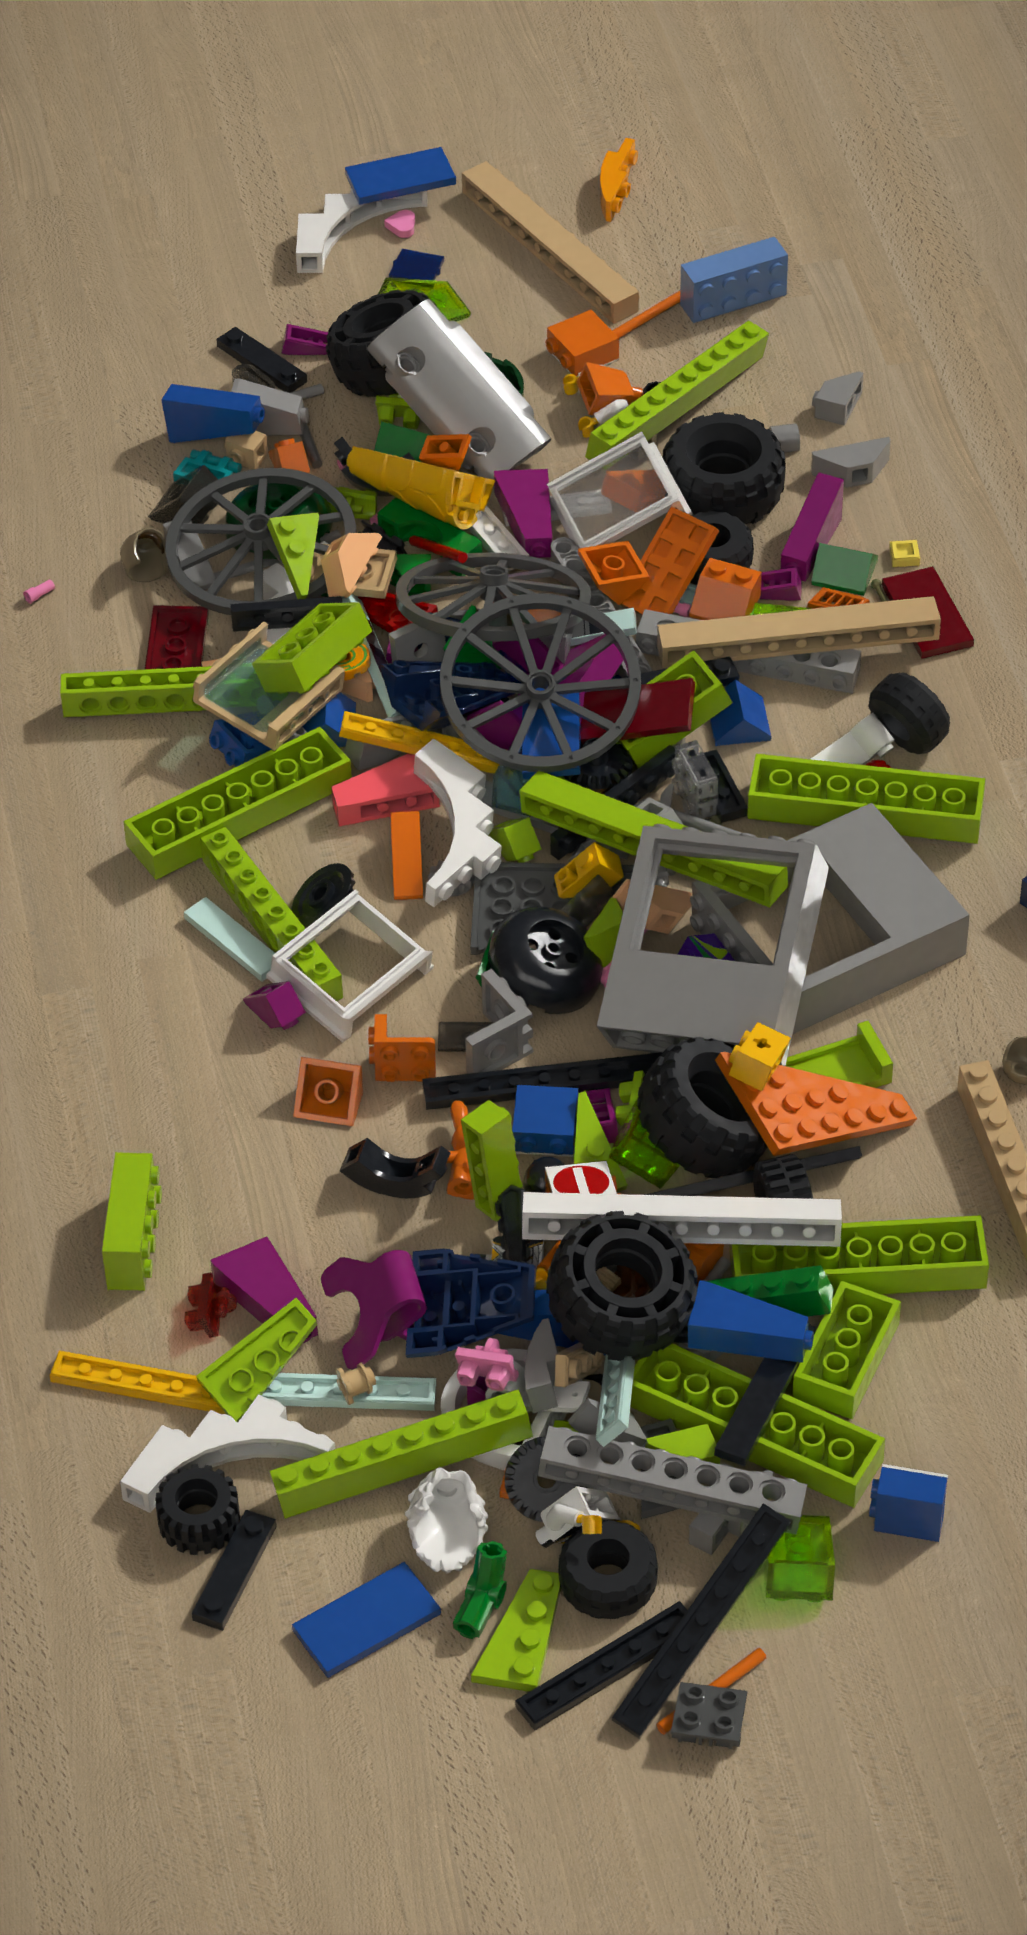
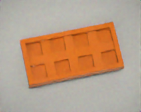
[620,506,719,615]

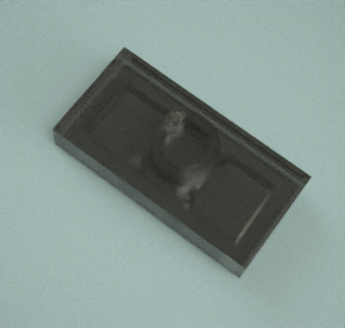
[560,874,615,927]
[438,1022,495,1052]

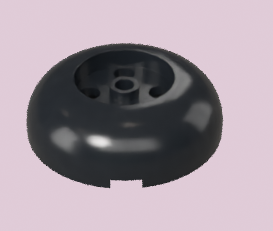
[488,906,603,1014]

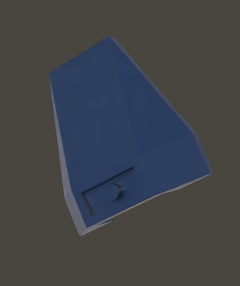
[381,660,516,731]

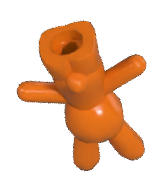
[446,1100,474,1200]

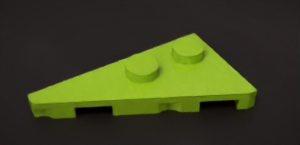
[267,512,319,599]
[573,1091,628,1192]

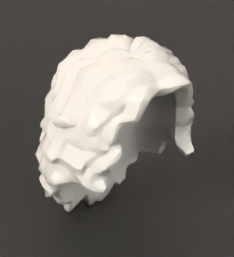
[405,1467,488,1574]

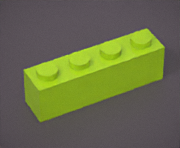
[461,1100,523,1222]

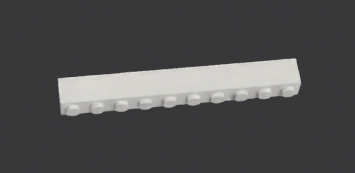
[522,1192,842,1247]

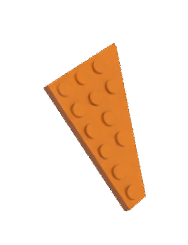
[715,1052,917,1156]

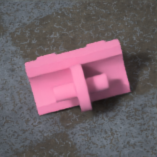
[455,1338,519,1391]

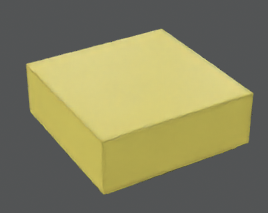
[889,540,920,567]

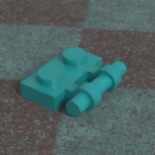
[173,449,242,490]

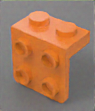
[368,1014,436,1082]

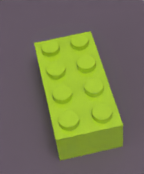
[252,602,372,694]
[618,650,733,768]
[102,1152,162,1291]
[793,1281,901,1420]

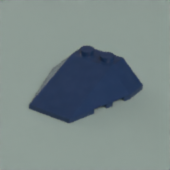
[405,1248,536,1358]

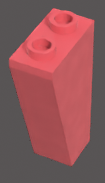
[331,753,440,827]

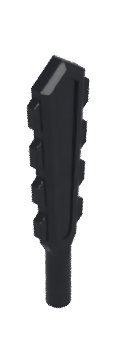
[495,1185,531,1263]

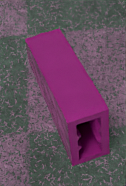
[494,469,552,558]
[780,472,844,582]
[559,634,623,726]
[210,1236,318,1343]

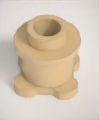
[336,1363,376,1405]

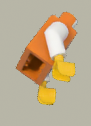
[563,362,643,438]

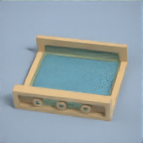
[193,622,345,751]

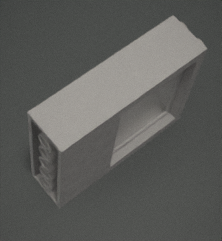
[690,803,970,1034]
[597,824,829,1066]

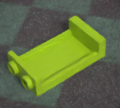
[786,1020,893,1088]

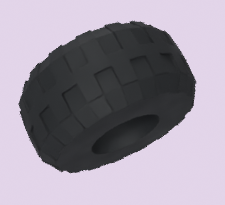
[691,511,754,585]
[868,672,950,754]
[558,1520,658,1619]

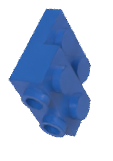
[209,713,284,767]

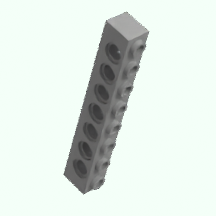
[636,609,861,694]
[538,1426,807,1535]

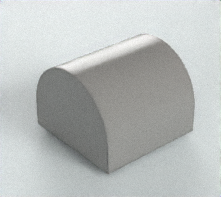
[769,423,800,452]

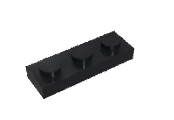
[699,749,748,823]

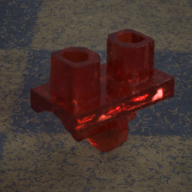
[184,1272,237,1338]

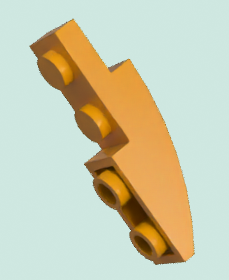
[600,138,638,222]

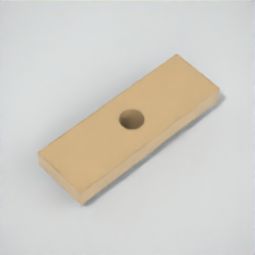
[555,1342,603,1387]

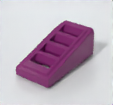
[281,324,329,355]
[759,567,802,601]
[580,1088,619,1144]

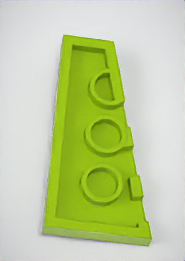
[196,1298,317,1422]
[471,1569,561,1692]

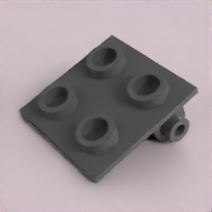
[671,1682,748,1749]

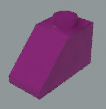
[243,981,306,1030]

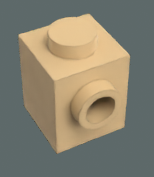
[224,431,268,469]

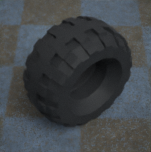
[326,290,439,397]
[662,412,786,524]
[637,1037,768,1178]
[546,1211,698,1361]

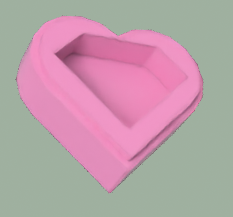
[384,210,415,238]

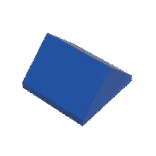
[710,680,771,746]
[302,692,356,747]

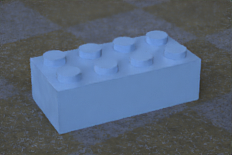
[680,237,788,323]

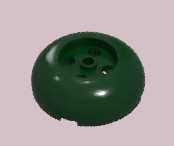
[224,483,333,559]

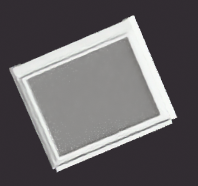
[547,432,693,549]

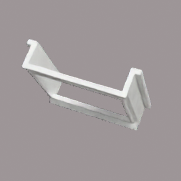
[266,889,434,1043]

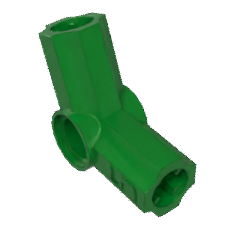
[453,1541,507,1639]

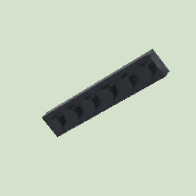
[550,745,679,860]

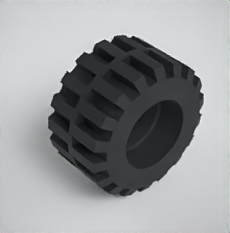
[753,1154,813,1199]
[155,1464,240,1555]

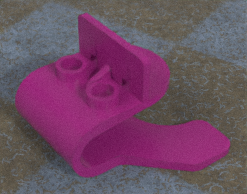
[321,1250,427,1370]

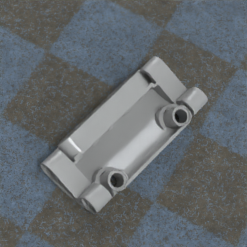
[367,299,552,488]

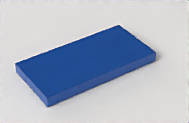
[345,147,456,205]
[522,688,581,780]
[292,1561,441,1678]

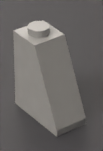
[231,379,309,436]

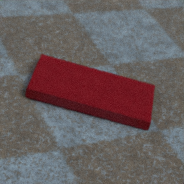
[882,566,974,659]
[145,605,209,669]
[580,678,696,745]

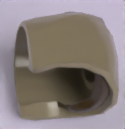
[120,527,168,582]

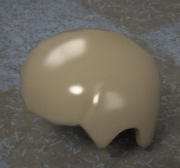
[1002,1036,1027,1085]

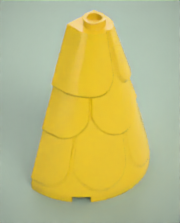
[347,446,495,529]

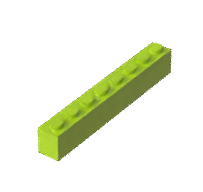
[270,1389,533,1519]

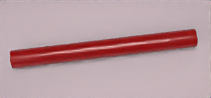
[409,535,468,563]

